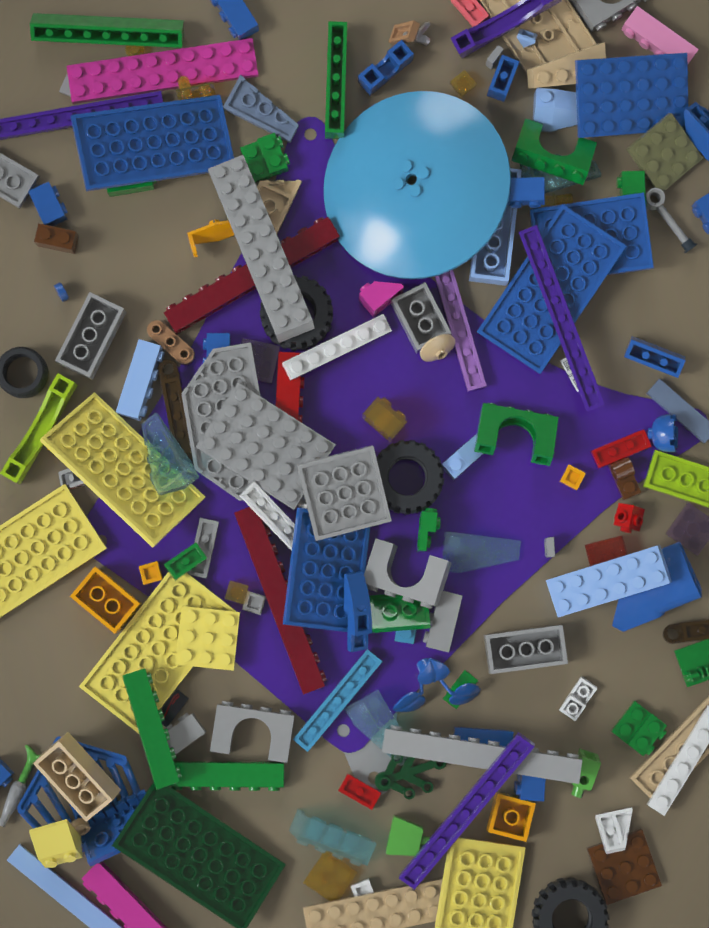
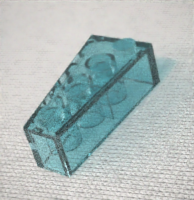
[289,809,376,866]

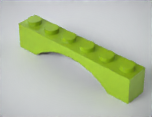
[0,373,78,485]

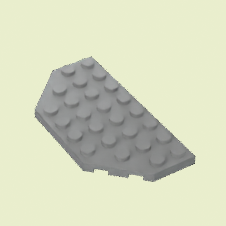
[181,342,271,501]

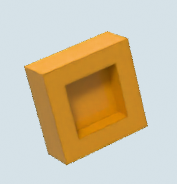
[559,464,586,490]
[139,561,163,585]

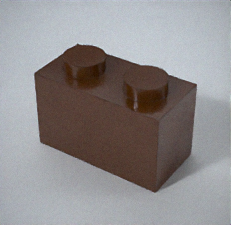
[34,223,79,254]

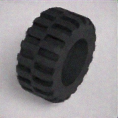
[260,275,333,351]
[376,440,444,515]
[532,878,610,928]

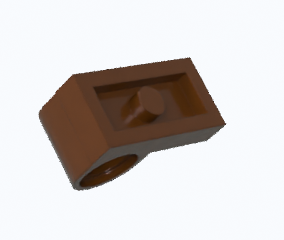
[608,457,641,500]

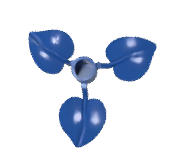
[392,658,481,712]

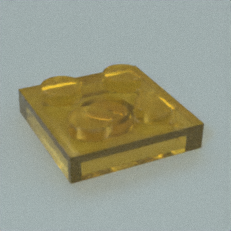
[303,849,357,901]

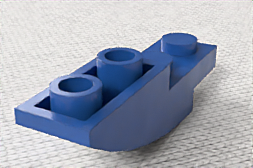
[344,571,372,652]

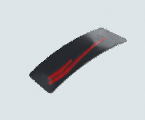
[161,690,189,727]

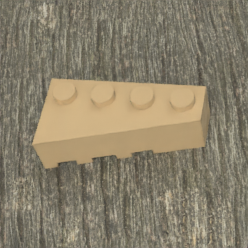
[527,42,606,89]

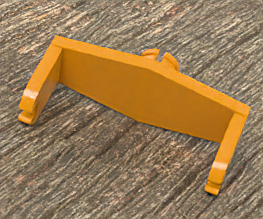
[187,219,234,258]

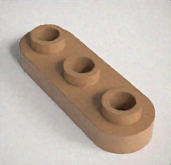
[147,320,195,365]

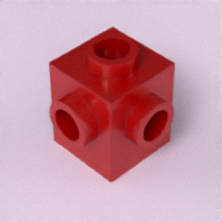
[613,503,645,534]

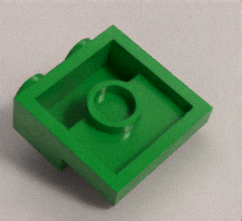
[240,133,290,183]
[417,508,441,552]
[611,701,667,756]

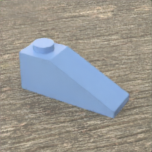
[442,434,484,480]

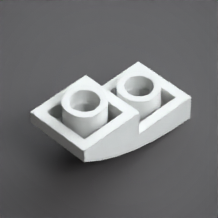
[559,676,597,721]

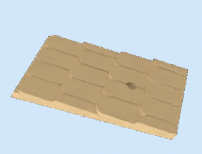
[478,0,596,75]

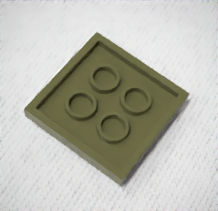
[626,113,703,192]

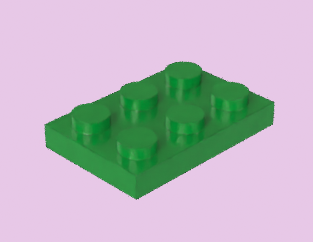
[369,594,431,633]

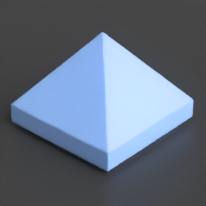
[517,29,538,48]

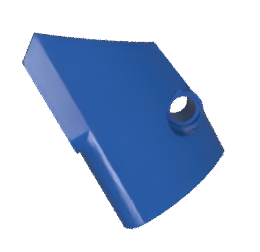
[612,541,702,632]

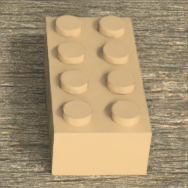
[33,732,121,822]

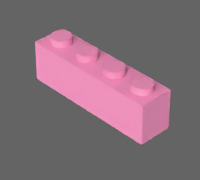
[621,6,699,64]

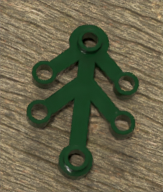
[375,754,447,800]

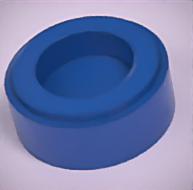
[54,282,69,302]

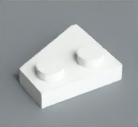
[595,807,633,854]

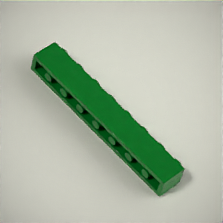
[30,13,184,48]

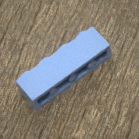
[116,339,165,421]

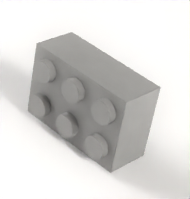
[391,282,452,354]

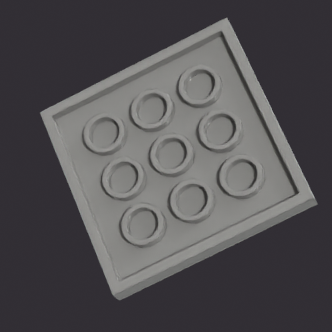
[297,445,391,541]

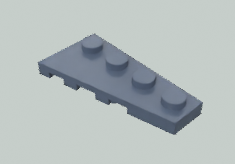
[223,75,299,143]

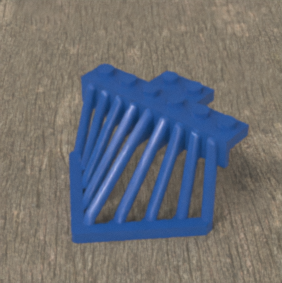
[17,736,146,866]

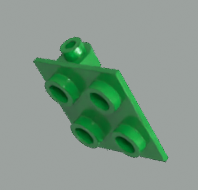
[674,640,709,687]

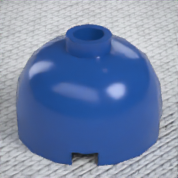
[648,414,678,452]

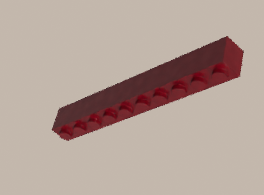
[163,217,340,335]
[234,507,327,695]

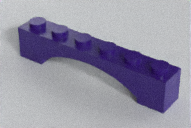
[451,0,561,59]

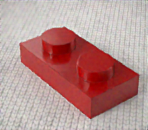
[338,773,381,810]

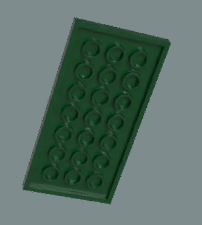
[111,781,286,928]

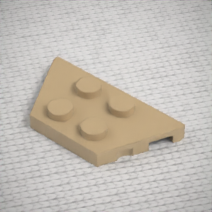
[257,180,302,234]

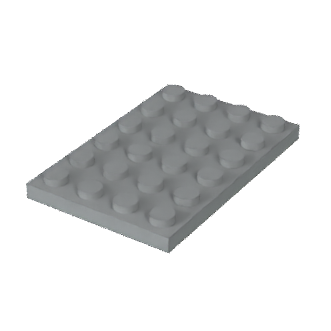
[196,383,336,510]

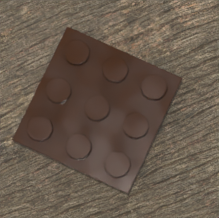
[587,829,662,905]

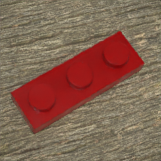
[591,429,652,469]

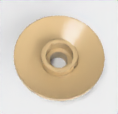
[420,334,455,362]

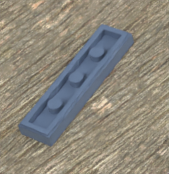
[646,379,709,443]

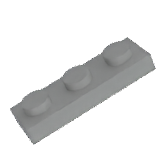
[188,518,219,578]

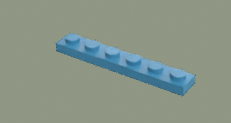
[293,649,382,752]

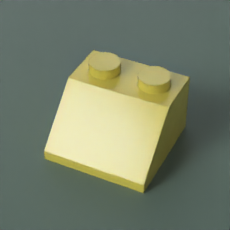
[29,819,83,868]

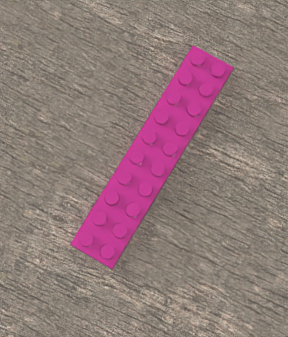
[67,38,259,104]

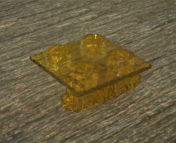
[176,76,216,100]

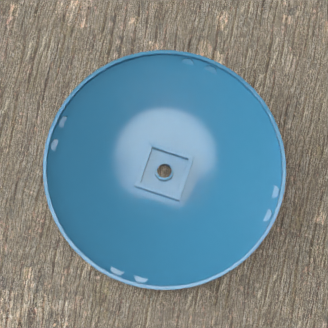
[324,91,511,279]

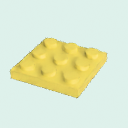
[175,606,240,671]

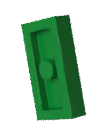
[164,542,207,581]

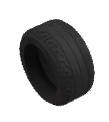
[0,347,49,398]

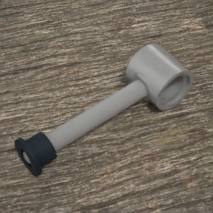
[645,188,697,253]

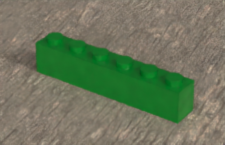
[325,21,347,139]
[122,668,182,790]
[169,761,284,791]

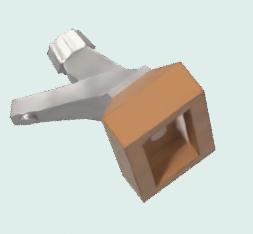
[389,20,430,46]

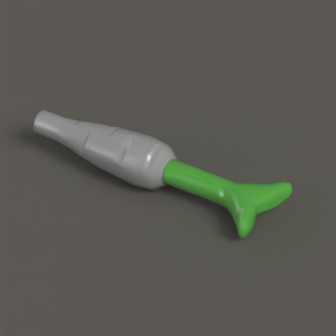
[0,745,40,827]

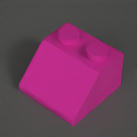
[359,281,404,318]

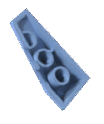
[533,88,577,132]

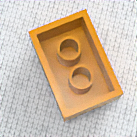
[70,566,142,634]

